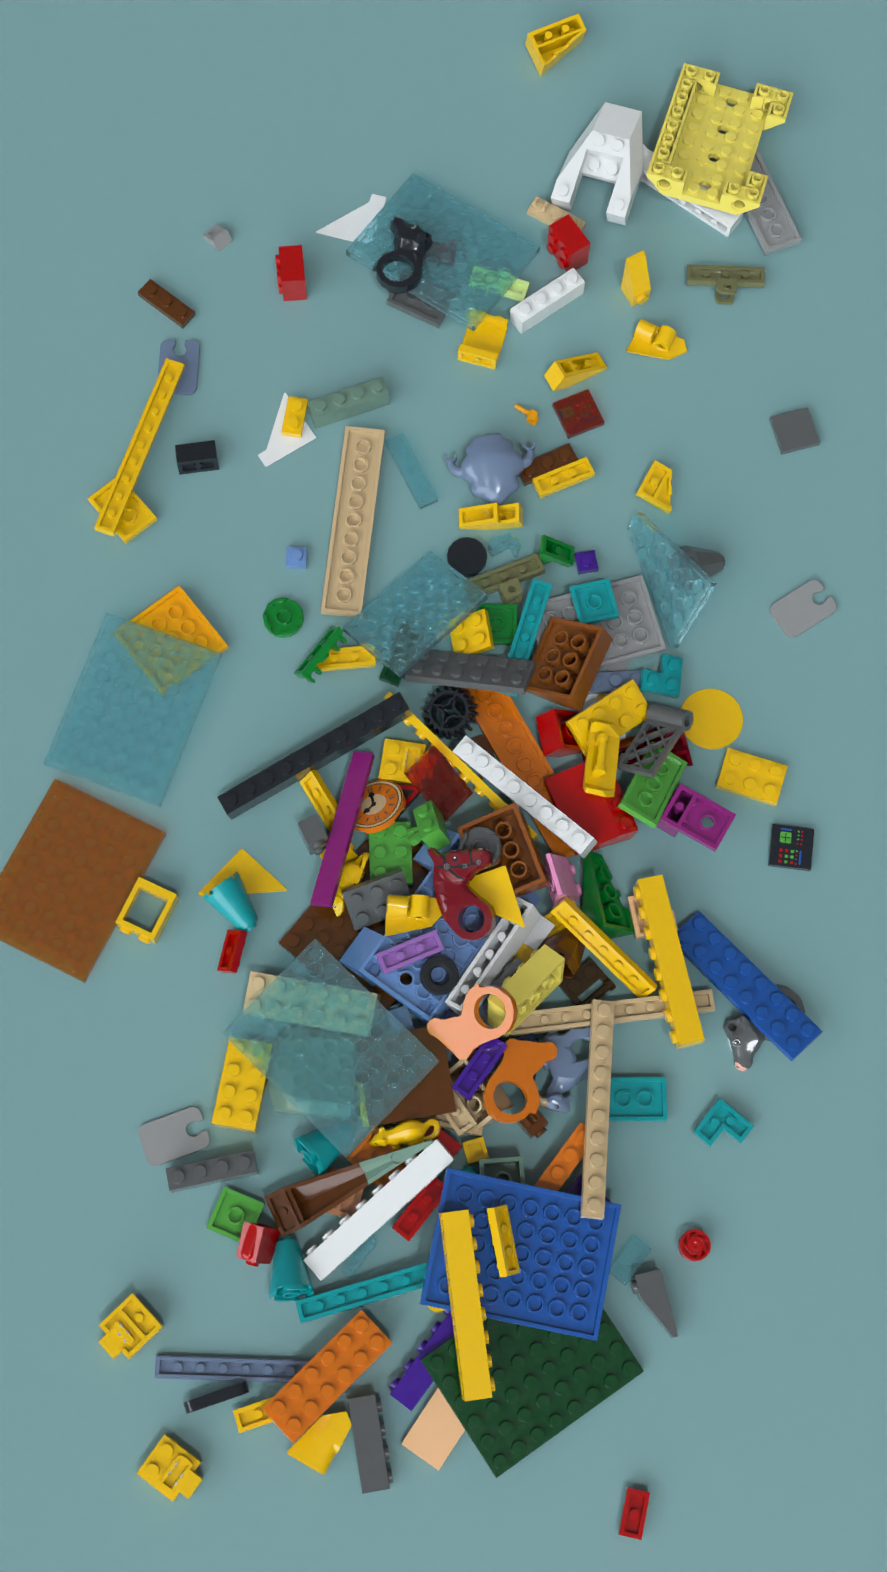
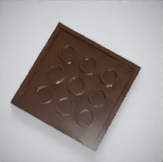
[355,1027,457,1127]

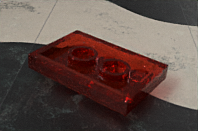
[404,746,473,821]

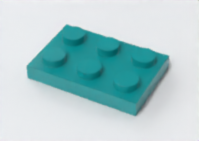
[609,1077,667,1122]

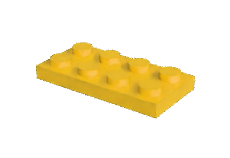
[565,679,649,757]

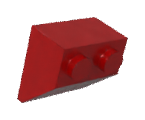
[536,709,583,758]

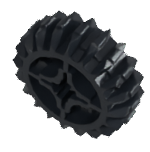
[423,686,479,740]

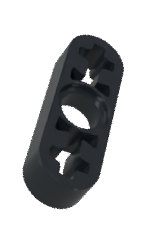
[183,1381,249,1414]

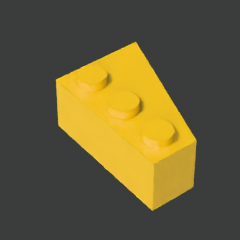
[525,13,586,77]

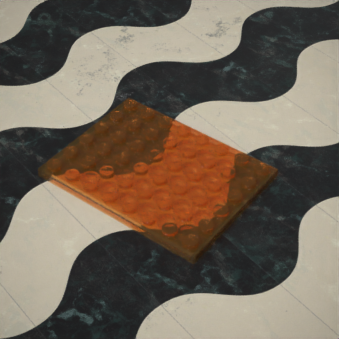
[0,779,166,983]

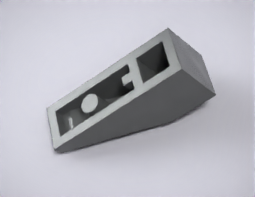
[630,1269,678,1338]

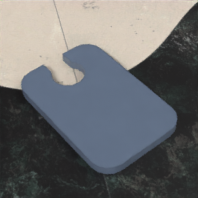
[158,339,200,395]

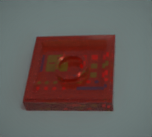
[552,389,605,439]

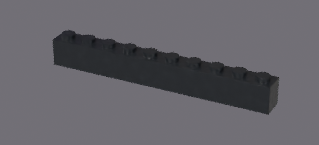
[217,692,412,820]

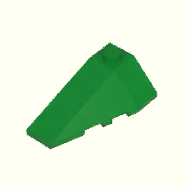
[583,852,635,939]

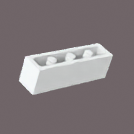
[510,268,585,334]

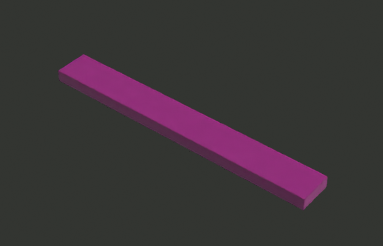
[310,751,375,908]

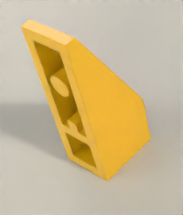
[621,250,651,307]
[544,352,607,391]

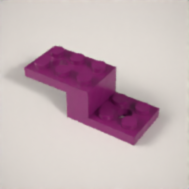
[656,784,736,852]

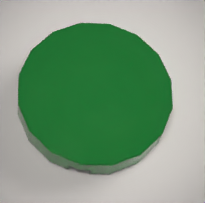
[263,597,304,638]

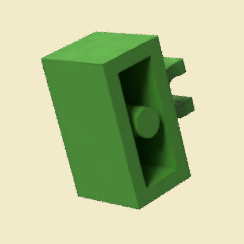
[406,800,451,851]

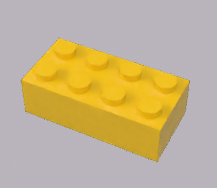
[212,1037,273,1134]

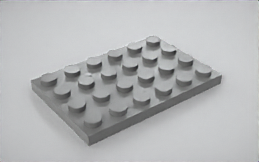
[535,575,666,668]

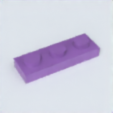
[375,930,444,975]

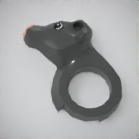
[723,987,805,1072]

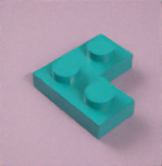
[639,654,683,699]
[693,1098,754,1147]

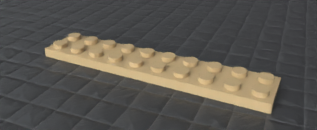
[321,426,385,618]

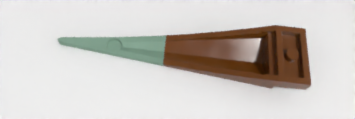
[264,1140,434,1237]

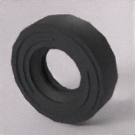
[420,956,459,995]

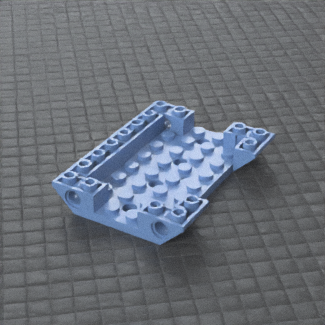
[339,829,540,1025]

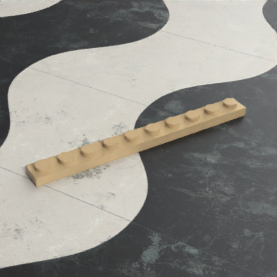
[503,989,716,1038]
[580,999,615,1220]

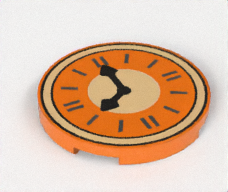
[355,780,406,834]

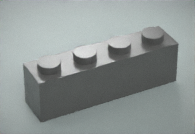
[166,1150,259,1193]
[348,1394,394,1494]

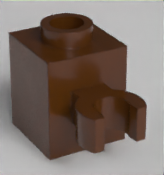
[517,1110,548,1139]

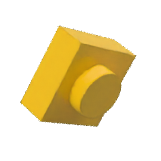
[462,1137,489,1164]

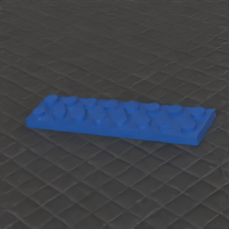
[677,911,823,1062]

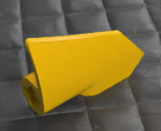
[626,319,687,360]
[385,894,442,936]
[287,1411,352,1475]

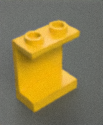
[458,310,508,369]

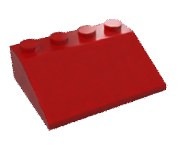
[544,761,639,856]

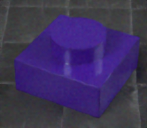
[574,550,599,575]

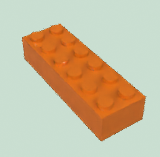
[262,1310,392,1444]

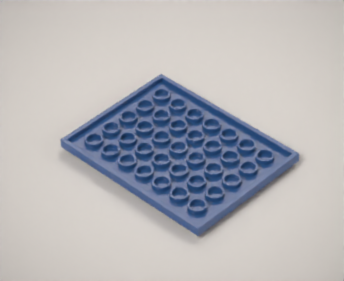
[419,1168,621,1341]

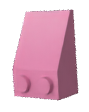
[543,853,582,907]

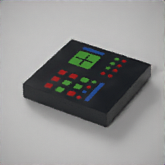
[768,824,814,871]

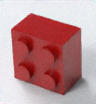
[546,214,591,272]
[275,245,307,301]

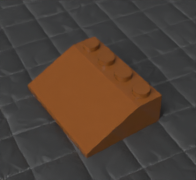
[526,616,613,711]
[457,802,551,897]

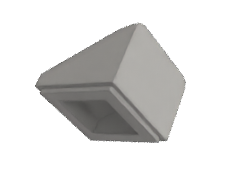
[203,224,232,251]

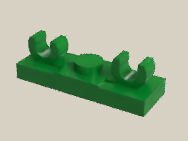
[294,626,347,683]

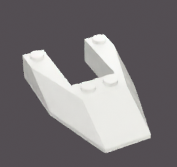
[551,102,643,226]

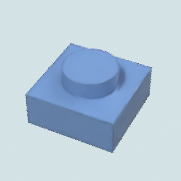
[286,546,307,569]

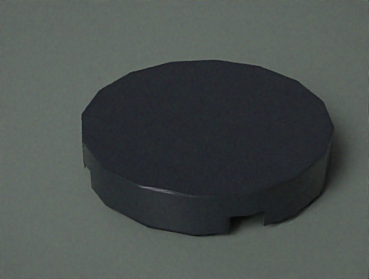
[447,537,487,577]

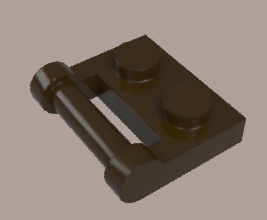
[558,958,616,1006]

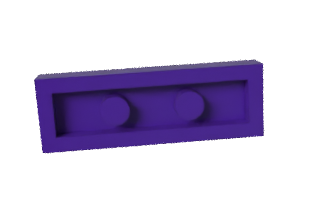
[452,1038,508,1101]

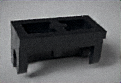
[175,440,219,475]

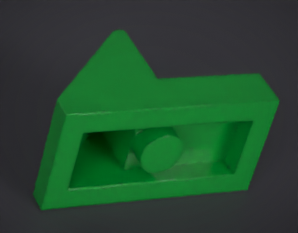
[540,535,574,567]

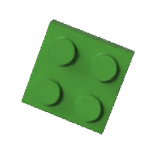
[206,1186,265,1242]

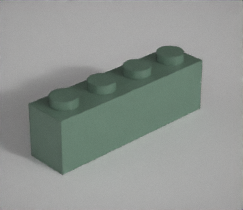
[308,377,390,429]

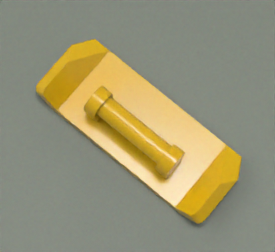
[583,719,621,797]

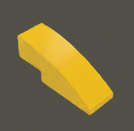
[459,502,524,530]

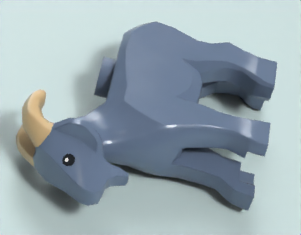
[539,1027,590,1113]

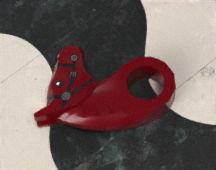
[427,847,497,941]

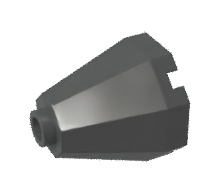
[673,546,725,591]

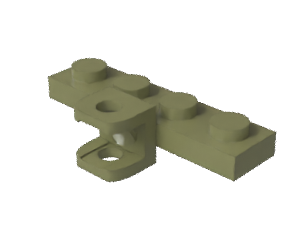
[686,264,765,305]
[463,553,545,604]

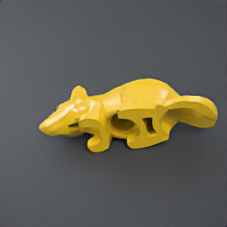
[333,852,370,917]
[369,1118,441,1149]

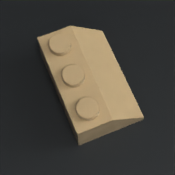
[449,1053,514,1135]

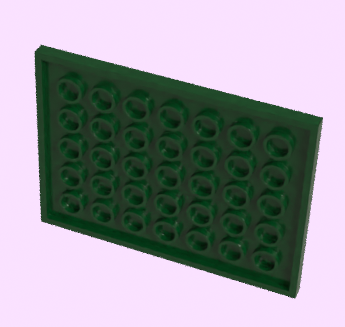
[420,1309,644,1478]

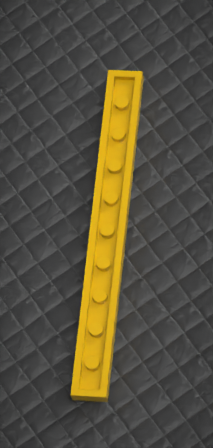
[94,358,185,537]
[384,691,539,842]

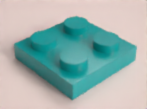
[569,578,619,624]

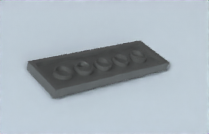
[405,649,536,695]

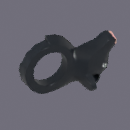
[372,217,433,294]

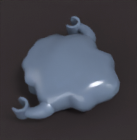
[445,433,535,505]

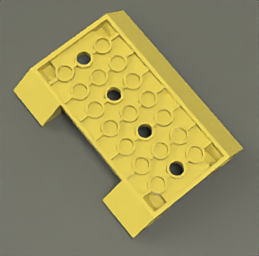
[646,63,794,215]

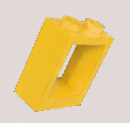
[116,877,179,944]

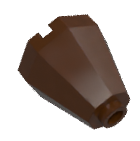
[540,928,585,980]

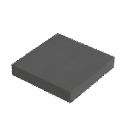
[769,408,820,455]

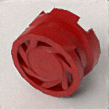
[678,1229,711,1262]

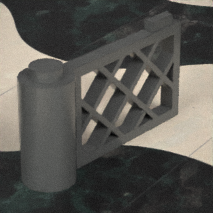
[617,703,693,778]

